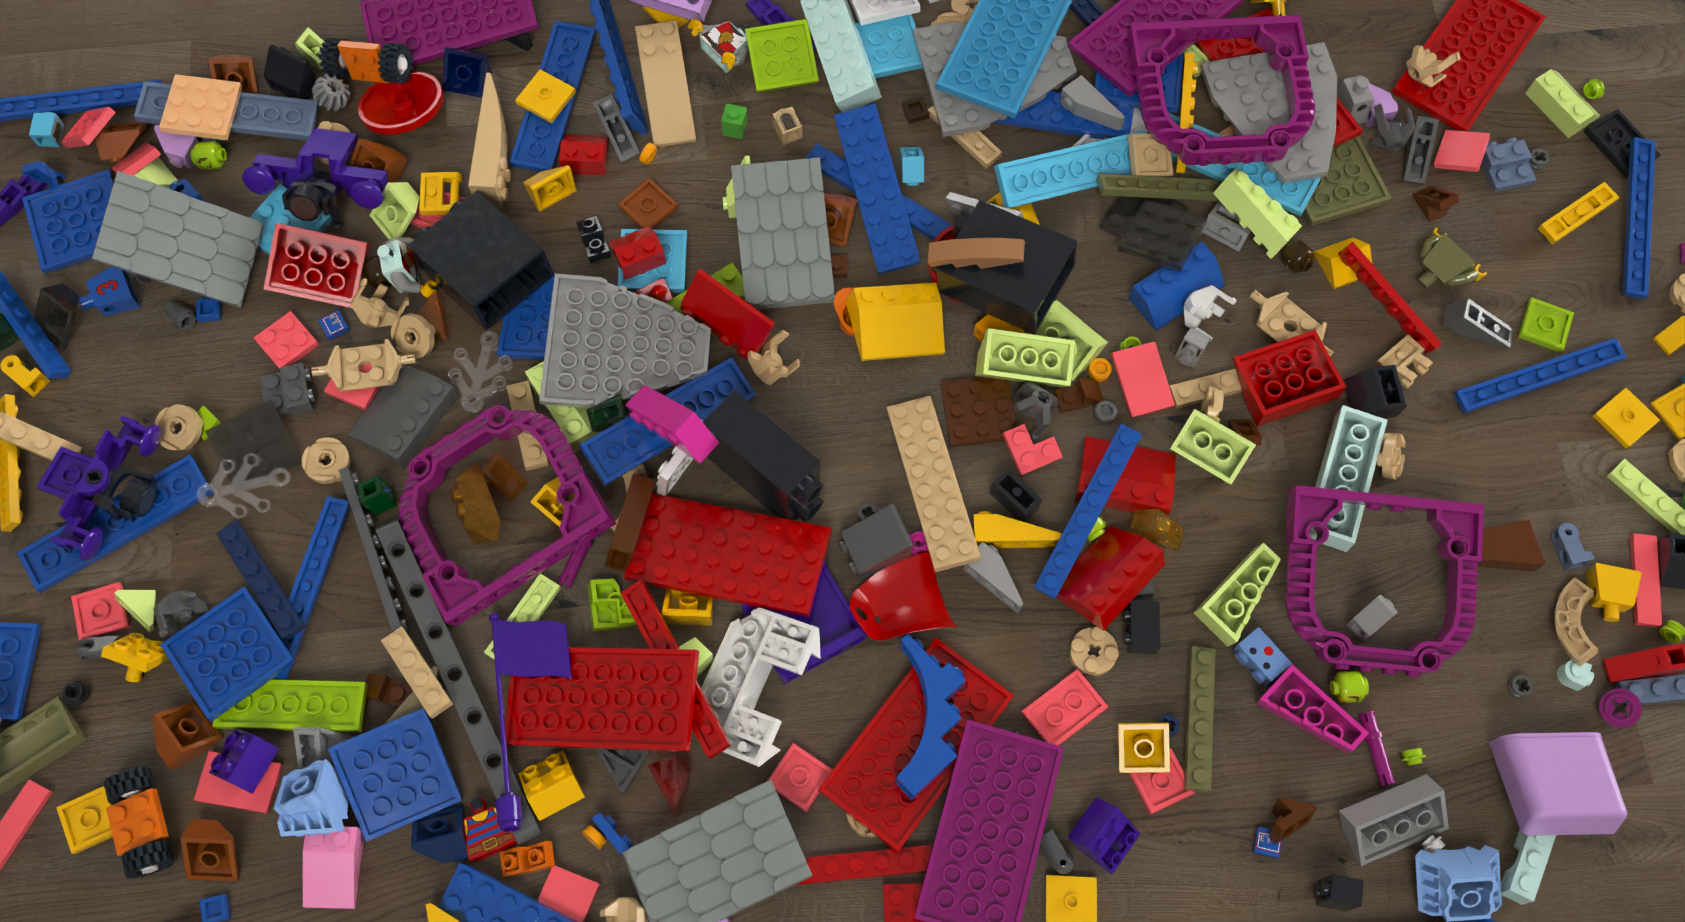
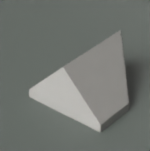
[293,727,354,769]

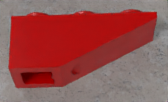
[1602,643,1685,683]

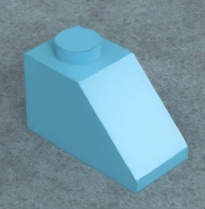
[899,147,924,186]

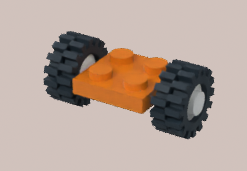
[319,38,413,84]
[103,767,174,879]

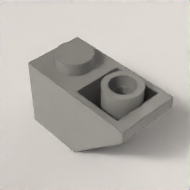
[1174,327,1211,368]
[1346,594,1398,642]

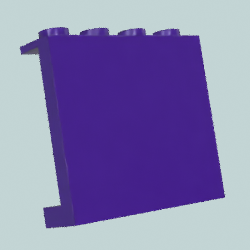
[741,560,868,685]

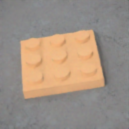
[159,74,242,140]

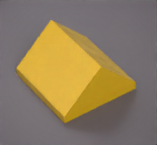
[1314,237,1372,289]
[662,589,714,626]
[1117,723,1170,773]

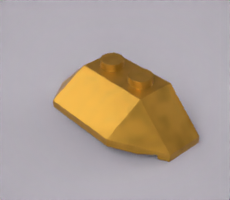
[450,464,501,545]

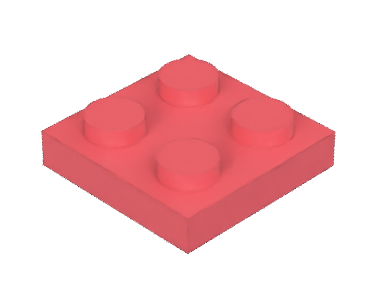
[254,311,319,369]

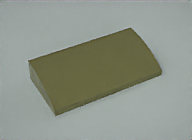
[0,696,86,796]

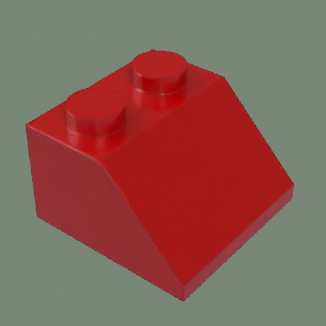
[559,134,610,176]
[608,226,666,280]

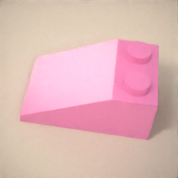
[303,827,364,909]

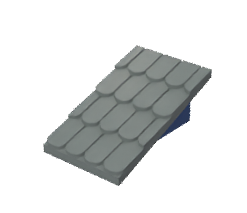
[731,157,835,310]
[92,171,264,309]
[622,780,812,922]

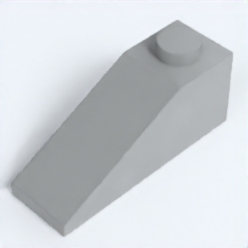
[1060,75,1125,130]
[963,542,1024,613]

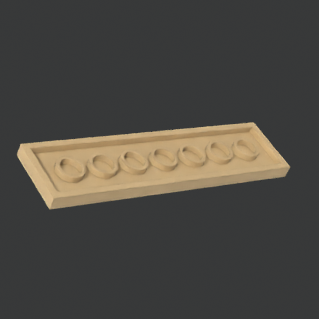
[887,396,981,572]

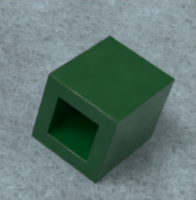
[358,475,397,516]

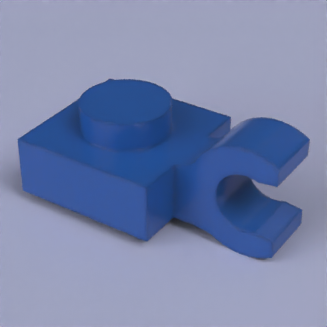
[21,161,66,188]

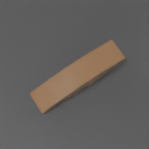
[927,238,1025,269]

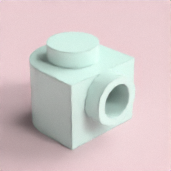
[1557,660,1594,691]

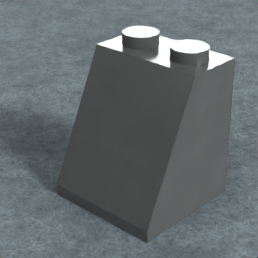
[838,503,913,581]

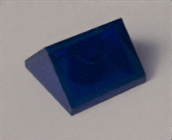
[442,47,492,98]

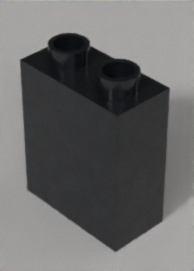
[408,191,555,331]
[931,200,1077,335]
[703,390,824,522]

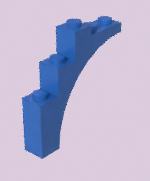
[895,634,966,801]

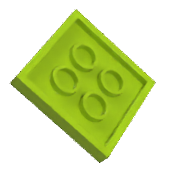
[745,19,819,93]

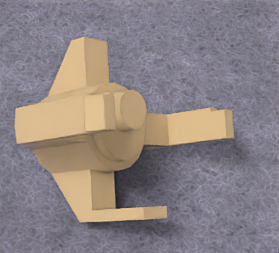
[1406,45,1461,87]
[351,278,409,328]
[748,330,800,385]
[600,897,648,922]

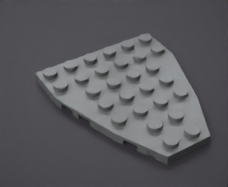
[913,22,1077,137]
[1200,42,1337,184]
[539,273,711,408]

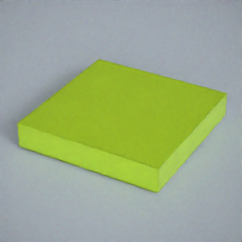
[1518,297,1574,353]

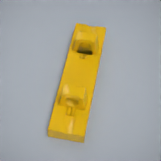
[1538,182,1620,245]

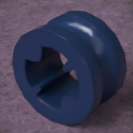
[1156,715,1179,738]

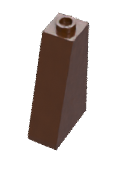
[604,473,656,572]
[1451,520,1546,571]

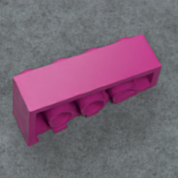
[626,385,719,463]
[1255,664,1369,754]

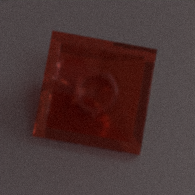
[648,755,691,818]

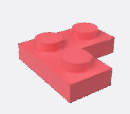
[1002,424,1063,475]

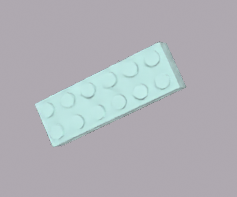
[800,0,882,112]
[1310,405,1387,552]

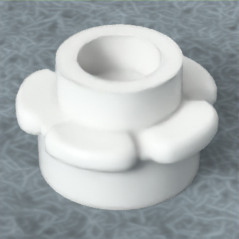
[1421,835,1445,854]

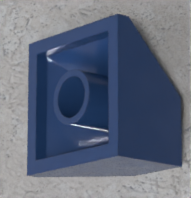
[411,804,468,864]

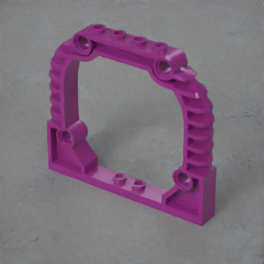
[1127,15,1315,166]
[398,405,617,627]
[1285,485,1484,677]

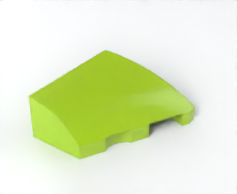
[587,579,637,631]

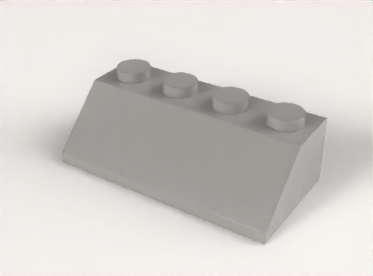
[1339,774,1449,866]

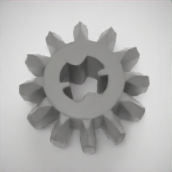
[312,74,350,112]

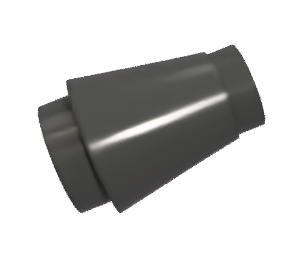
[163,300,196,330]

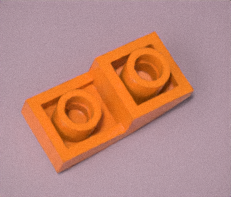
[500,841,555,878]

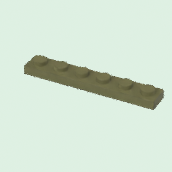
[1097,174,1221,201]
[1184,646,1216,793]

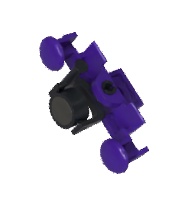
[242,128,388,228]
[37,416,162,561]

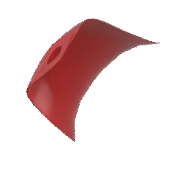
[849,551,961,641]

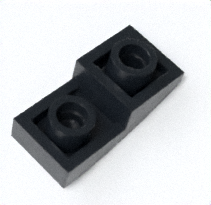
[576,216,611,263]

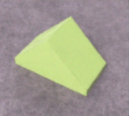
[295,27,324,70]
[114,590,156,633]

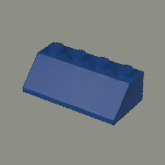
[1128,242,1225,331]

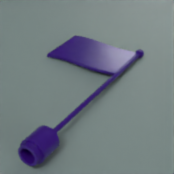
[489,614,572,832]

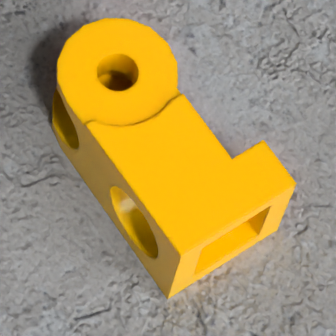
[0,355,50,397]

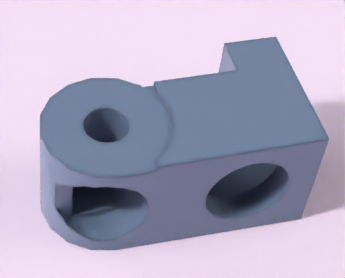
[1551,523,1595,571]

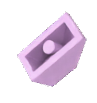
[1366,83,1398,128]
[154,125,199,169]

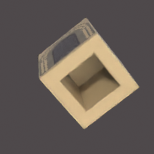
[772,107,803,145]

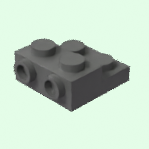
[260,363,316,420]

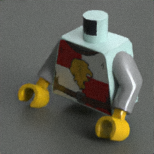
[687,19,750,73]
[377,237,437,298]

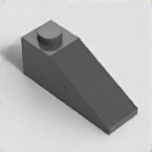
[593,94,641,163]
[1403,116,1439,184]
[1443,298,1514,349]

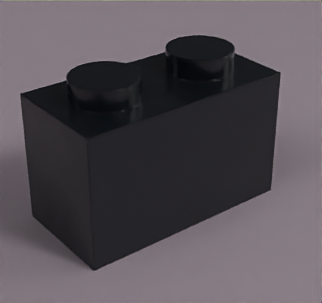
[989,469,1042,522]
[1123,600,1161,654]
[1313,874,1364,912]

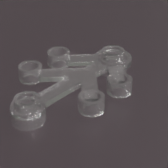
[448,331,513,412]
[197,453,291,519]

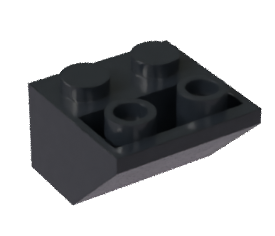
[263,44,316,100]
[1343,365,1407,418]
[1657,533,1685,589]

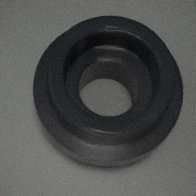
[63,681,89,706]

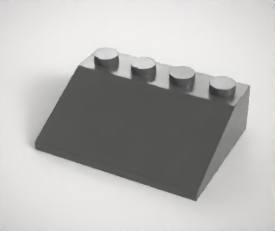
[347,364,459,469]

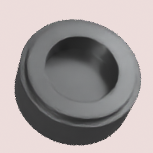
[1093,400,1117,424]

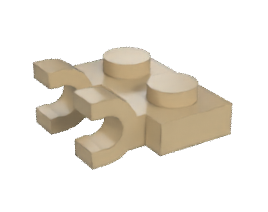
[1375,335,1433,389]

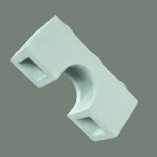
[1501,830,1556,905]

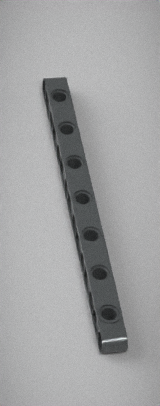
[375,518,542,845]

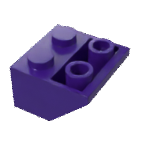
[209,728,279,794]
[1068,797,1140,874]

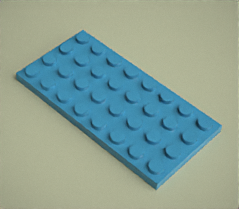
[936,0,1073,119]

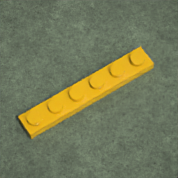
[1176,52,1197,173]
[0,394,23,532]

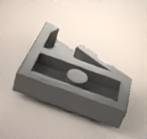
[595,749,650,795]

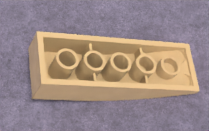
[635,21,696,147]
[468,73,511,209]

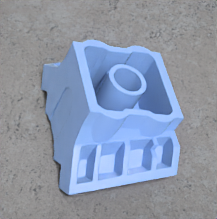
[273,759,350,837]
[1415,845,1502,922]

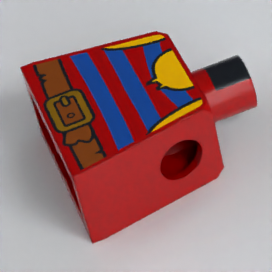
[463,797,518,863]

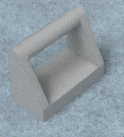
[1201,202,1251,252]

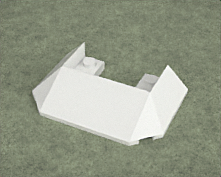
[701,607,821,767]

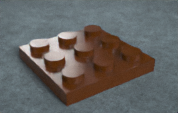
[940,377,1017,447]

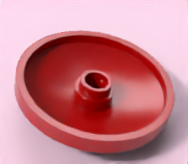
[358,71,444,135]

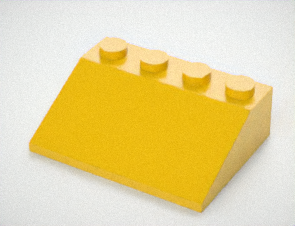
[845,283,945,361]

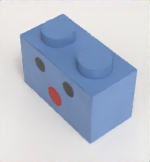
[1232,627,1292,687]

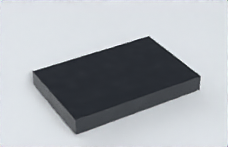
[1584,109,1661,178]

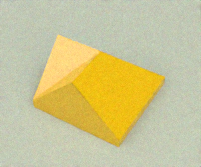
[523,165,576,212]

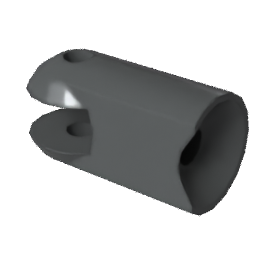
[75,635,122,660]
[1040,830,1074,874]

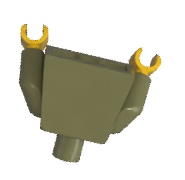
[1418,228,1487,289]

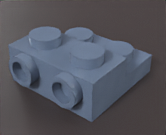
[1481,138,1536,193]

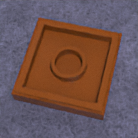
[617,178,679,230]

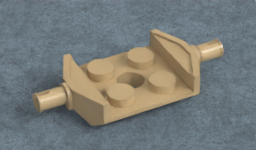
[1250,290,1334,357]
[311,339,416,392]

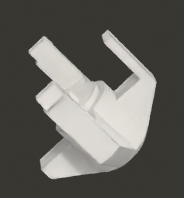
[1184,285,1237,342]

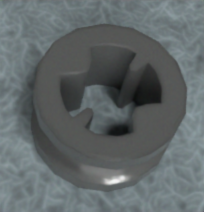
[1529,148,1550,170]
[858,503,879,522]
[1507,675,1534,698]

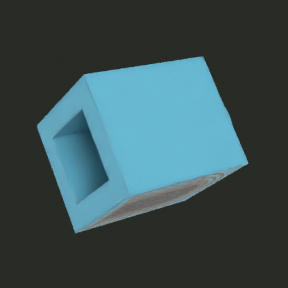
[29,112,65,147]

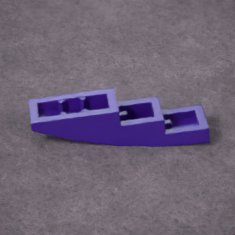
[745,0,817,52]
[0,174,48,226]

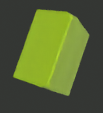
[198,406,223,441]

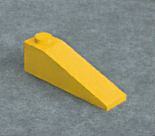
[972,511,1062,548]

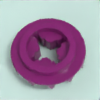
[1599,689,1642,728]

